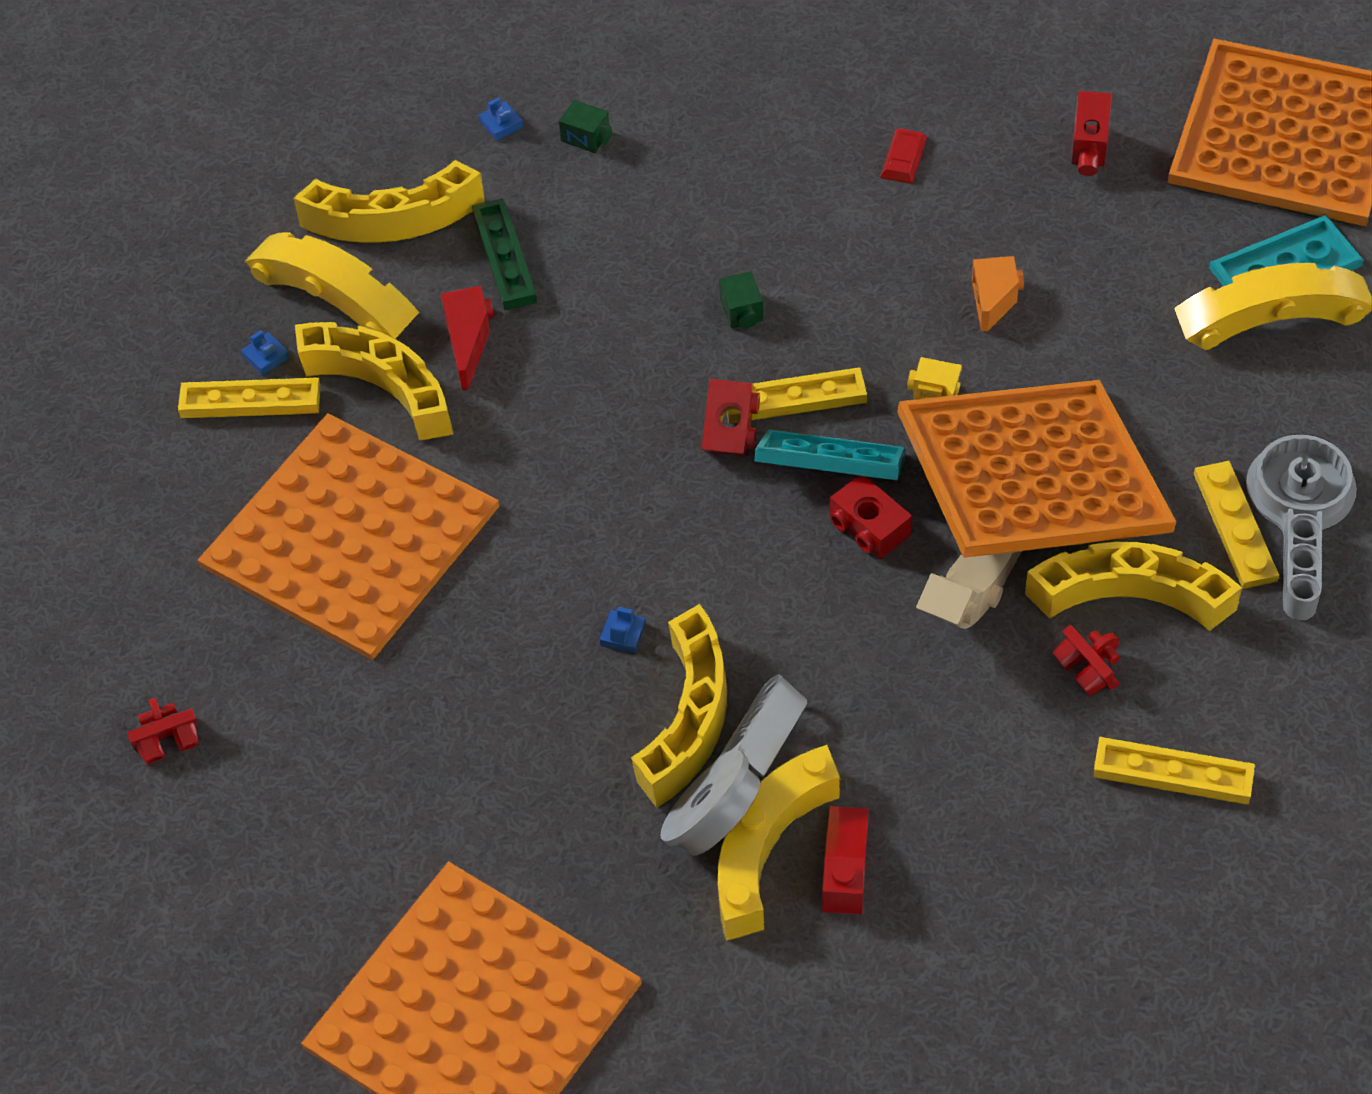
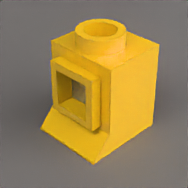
[907,357,962,400]

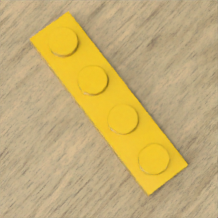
[726,367,867,424]
[178,378,321,418]
[1194,461,1279,589]
[1093,737,1255,805]

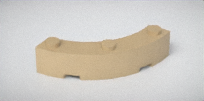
[916,551,1022,629]

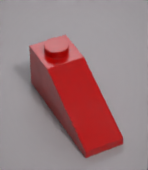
[441,286,494,390]
[823,806,869,915]

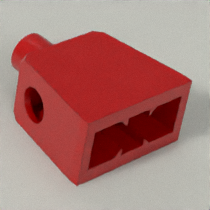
[1071,91,1112,176]

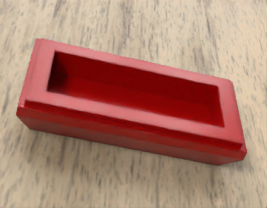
[880,128,927,184]

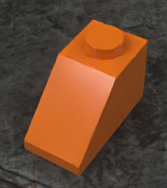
[972,256,1024,332]

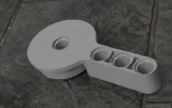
[1246,435,1357,620]
[660,674,807,856]

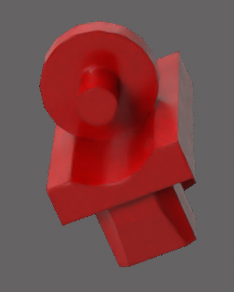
[1052,624,1121,696]
[127,698,199,765]

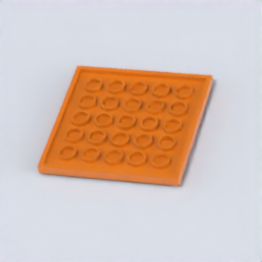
[1167,38,1372,227]
[897,380,1176,558]
[197,413,499,660]
[301,861,642,1094]

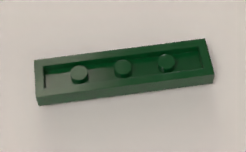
[472,198,537,311]

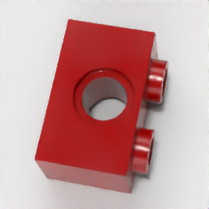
[701,379,760,457]
[830,475,912,559]

